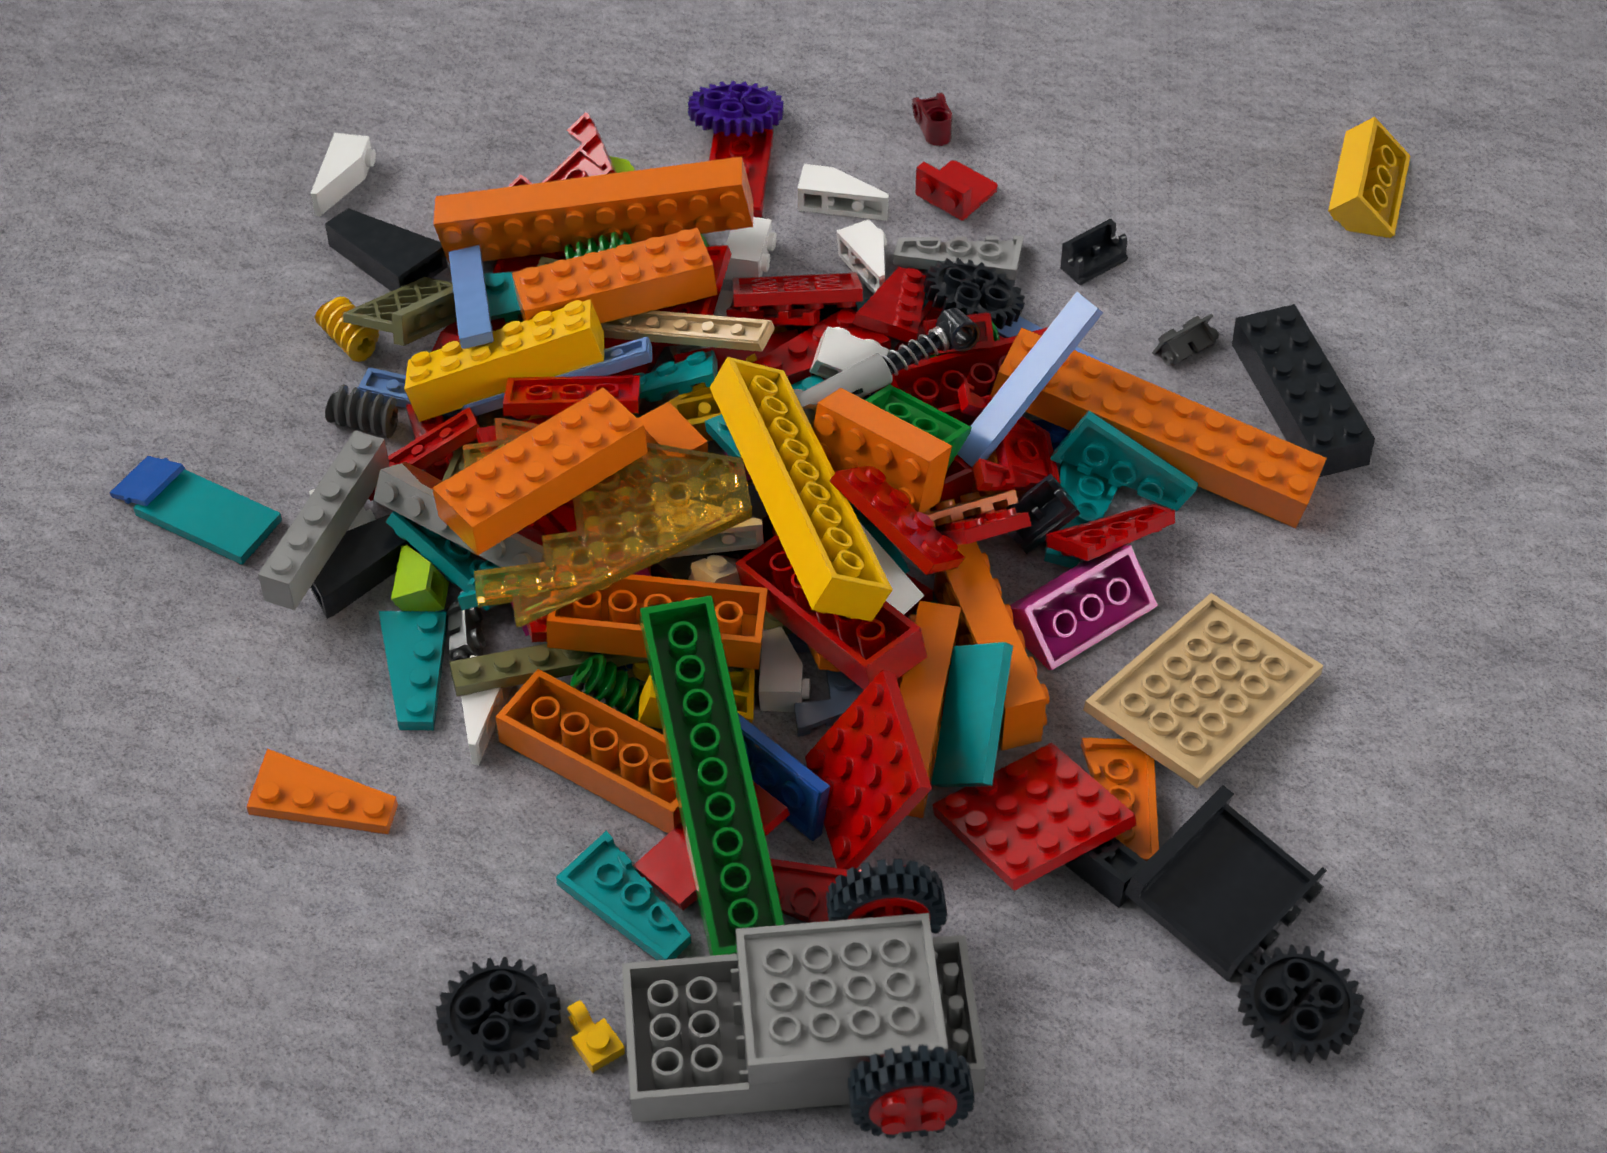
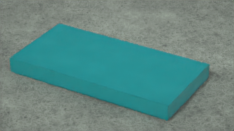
[133,469,282,565]
[931,642,1013,788]

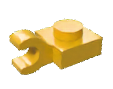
[567,1000,625,1073]

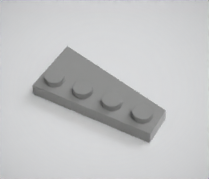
[893,236,1024,280]

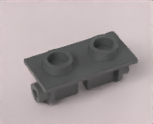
[1152,314,1219,365]
[447,591,486,661]

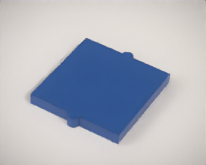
[109,456,185,506]

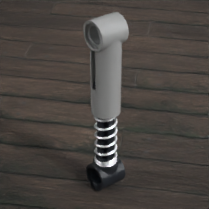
[793,308,980,428]

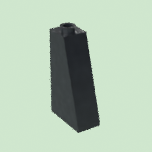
[325,208,448,291]
[310,514,420,619]

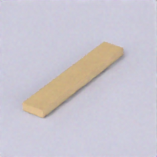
[601,311,775,352]

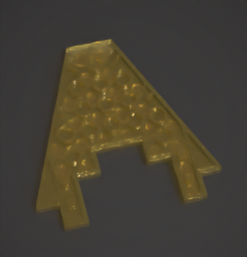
[463,418,752,627]

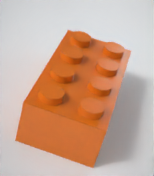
[813,388,952,513]

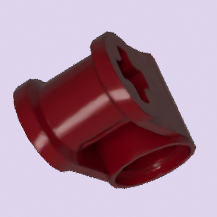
[912,93,952,146]

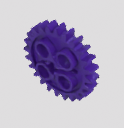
[688,81,784,136]

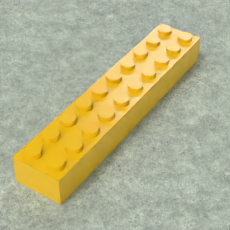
[710,357,893,621]

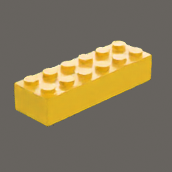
[404,299,604,422]

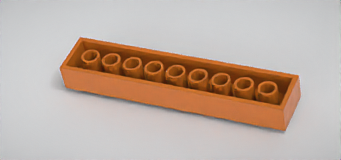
[433,157,753,265]
[990,327,1327,529]

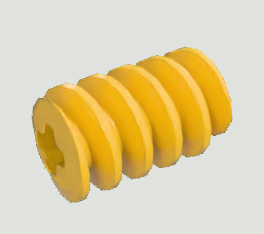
[315,296,379,362]

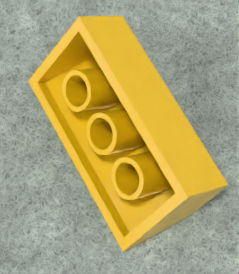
[1328,117,1410,238]

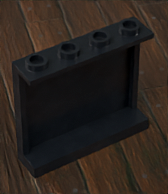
[1124,785,1327,981]

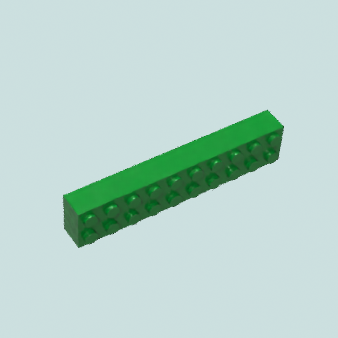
[640,595,785,956]

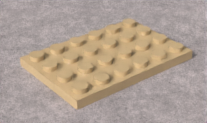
[1083,593,1324,788]

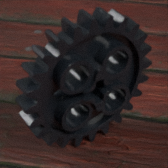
[923,258,1025,330]
[1237,945,1364,1063]
[436,957,561,1074]

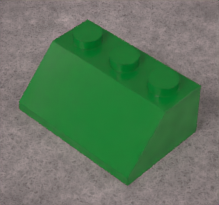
[865,384,972,470]

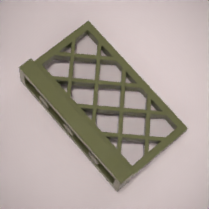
[343,277,457,346]

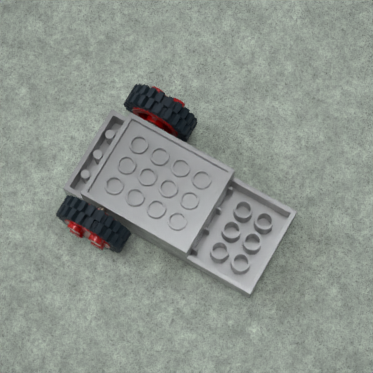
[622,859,986,1139]

